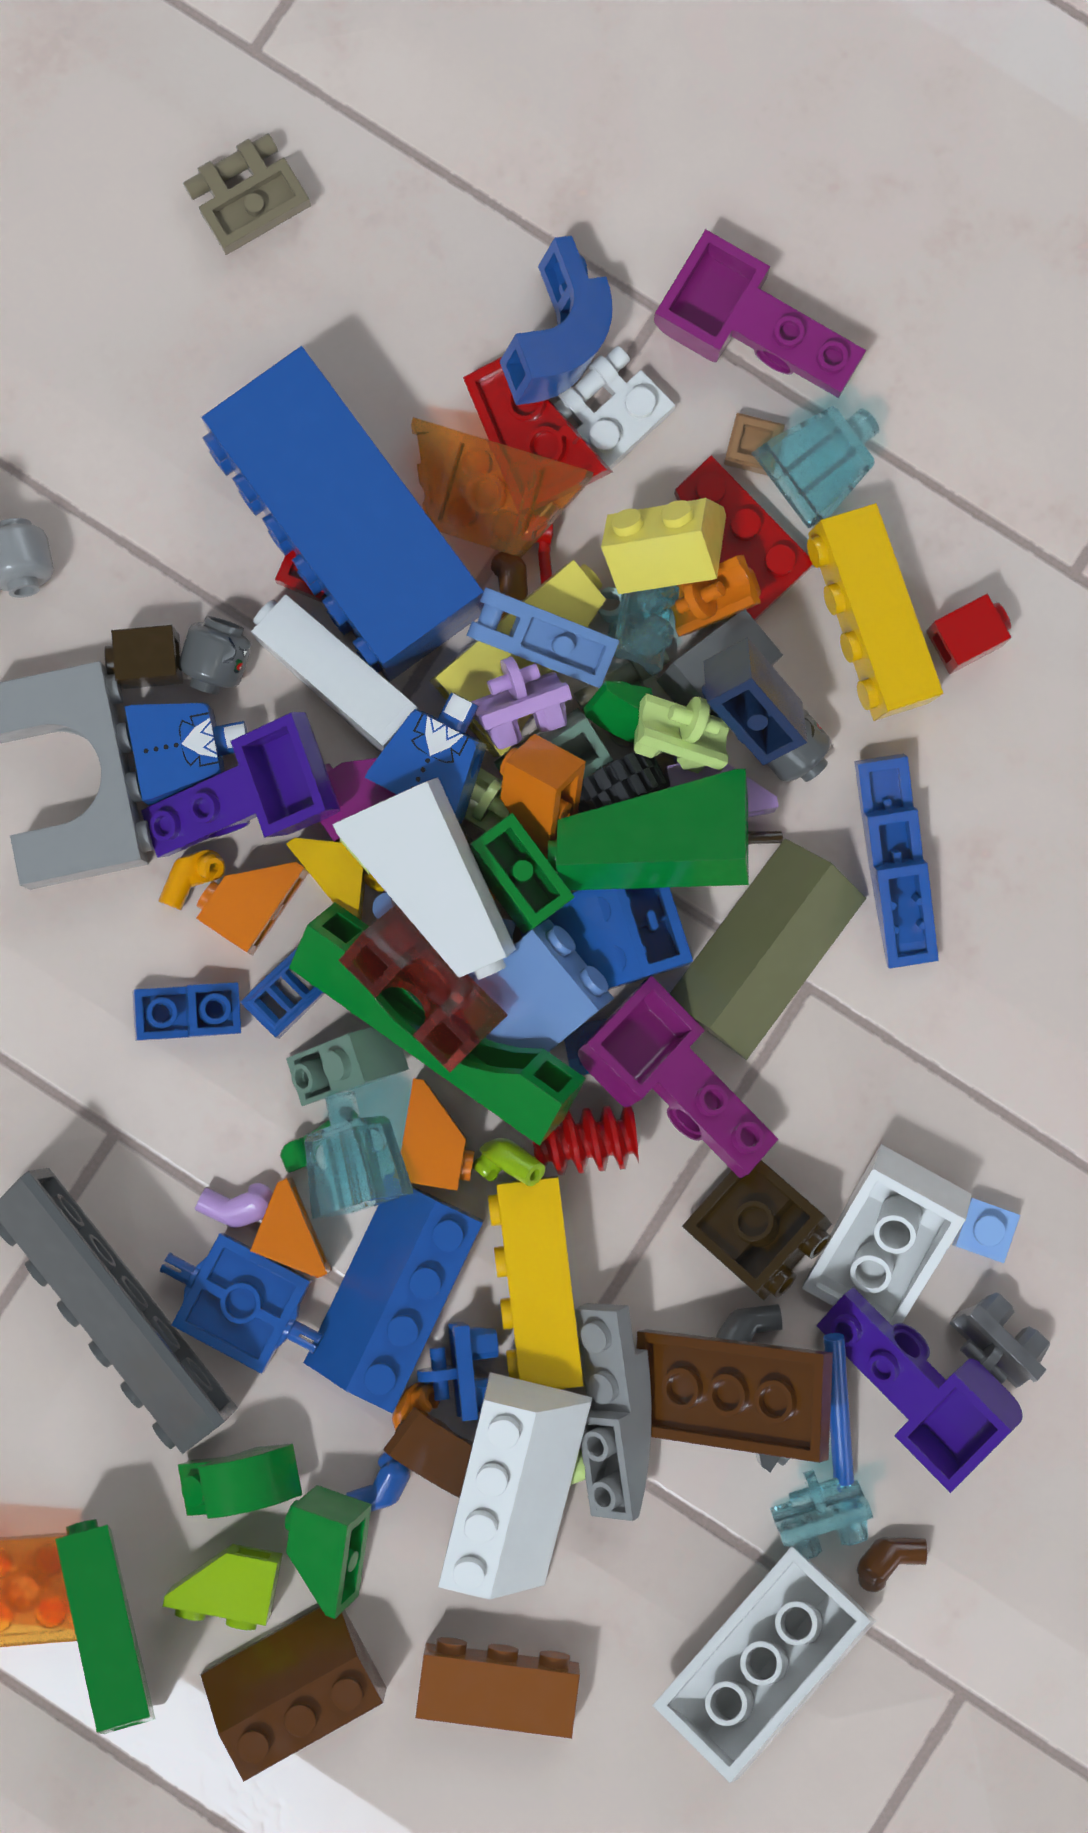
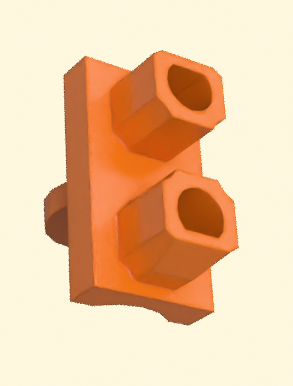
[662,555,761,637]

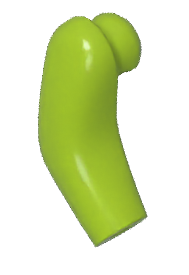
[473,1138,545,1186]

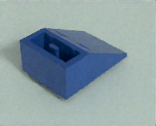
[520,887,693,990]

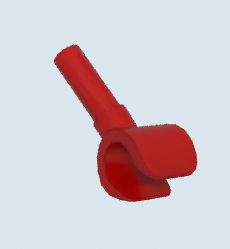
[524,514,553,585]

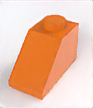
[500,734,586,860]
[196,862,309,956]
[396,1078,475,1191]

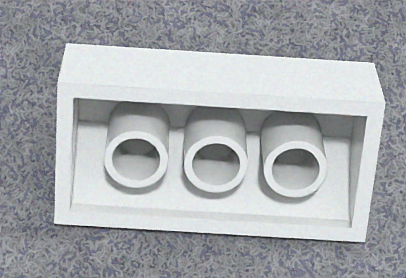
[438,1372,592,1600]
[652,1546,876,1783]

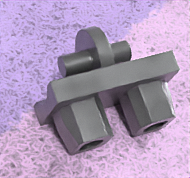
[950,1293,1050,1388]

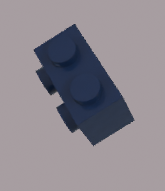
[702,637,808,765]

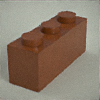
[415,1637,580,1739]

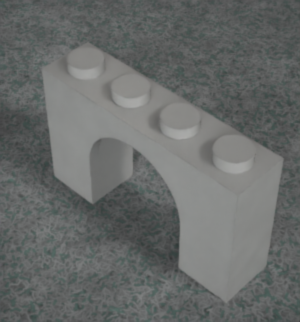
[0,661,154,890]

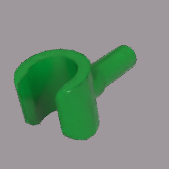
[280,1114,343,1173]

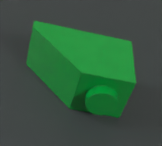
[285,1485,372,1619]

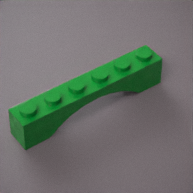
[289,902,586,1146]

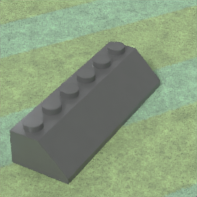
[0,1168,238,1454]

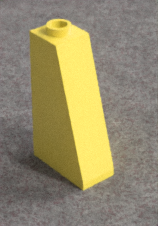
[429,560,606,758]

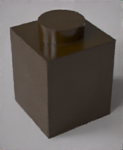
[104,625,183,689]

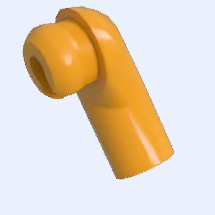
[158,850,226,910]

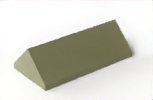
[670,838,866,1060]

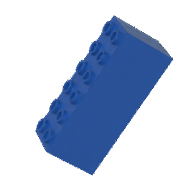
[201,345,484,682]

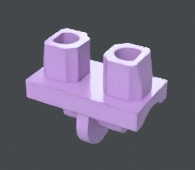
[471,656,572,749]

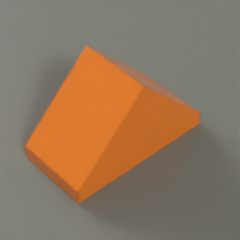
[250,1177,332,1278]

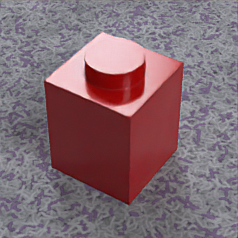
[926,593,1012,675]

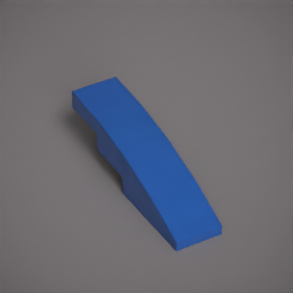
[854,753,939,969]

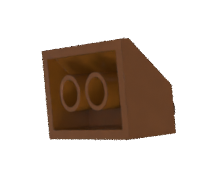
[201,1606,387,1782]

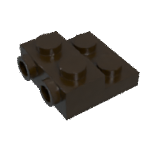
[682,1160,832,1301]

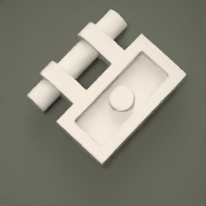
[554,346,675,469]

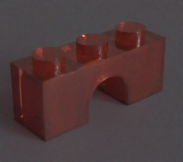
[339,904,508,1072]

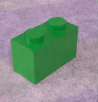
[469,813,575,934]

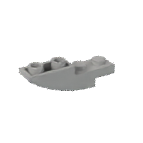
[575,1303,651,1521]

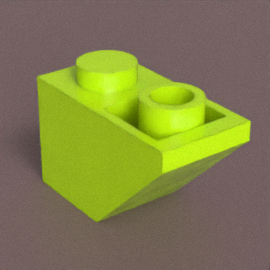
[162,1544,283,1630]

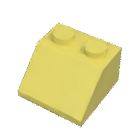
[601,498,726,594]

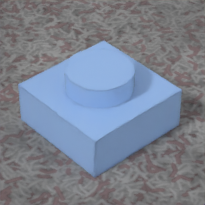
[952,1198,1020,1263]

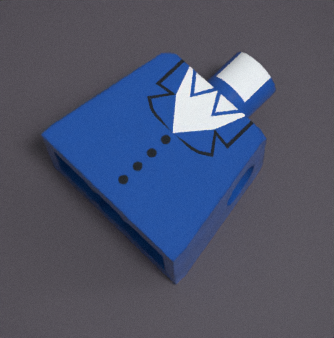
[365,692,486,824]
[125,703,248,806]

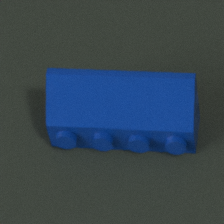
[303,1176,484,1414]

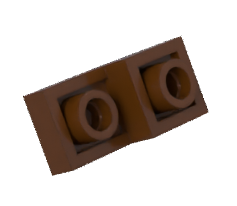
[383,1407,473,1498]

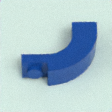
[500,236,613,405]

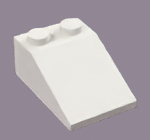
[802,1144,972,1326]

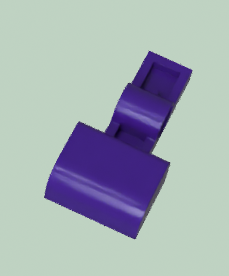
[141,712,341,858]
[816,1287,1023,1493]

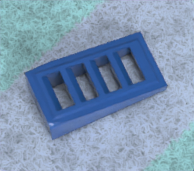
[240,947,325,1039]

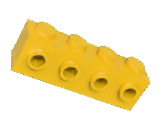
[807,503,944,721]
[488,1176,584,1389]

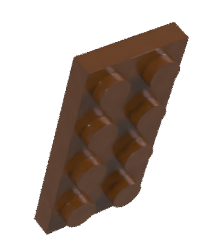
[636,1329,833,1463]

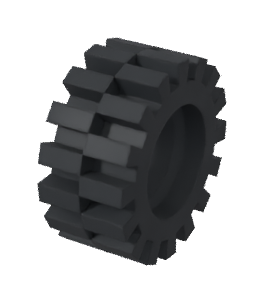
[579,752,669,813]

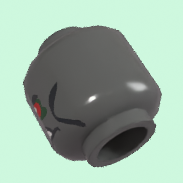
[179,616,251,695]
[767,708,831,782]

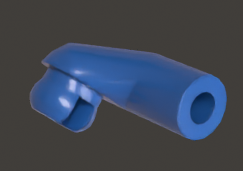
[346,1452,410,1512]

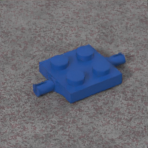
[160,1233,324,1374]

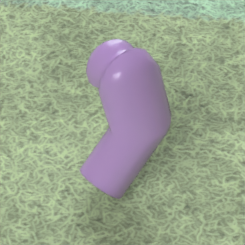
[195,1183,273,1228]

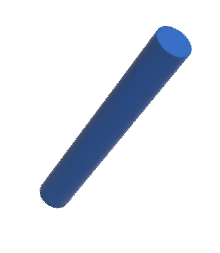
[823,1333,854,1486]

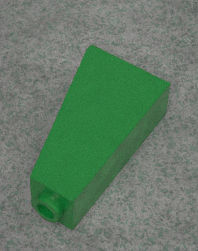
[548,769,749,890]
[55,1519,156,1735]

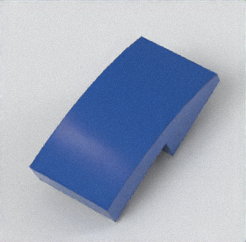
[132,982,241,1041]

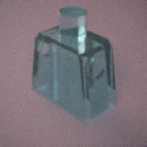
[751,406,879,529]
[305,1092,413,1219]

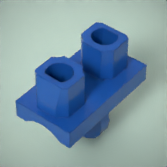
[417,1321,499,1421]

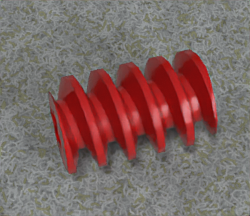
[533,1106,639,1177]

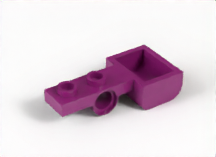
[654,229,866,398]
[578,975,779,1178]

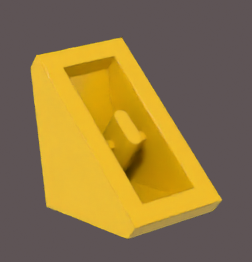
[286,838,367,920]

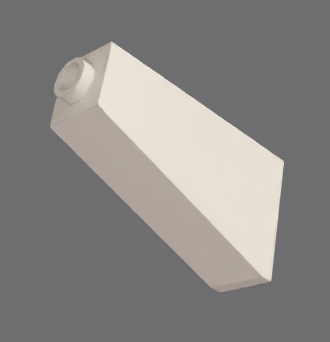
[251,594,419,753]
[333,777,516,980]

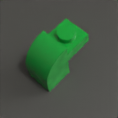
[178,1444,303,1519]

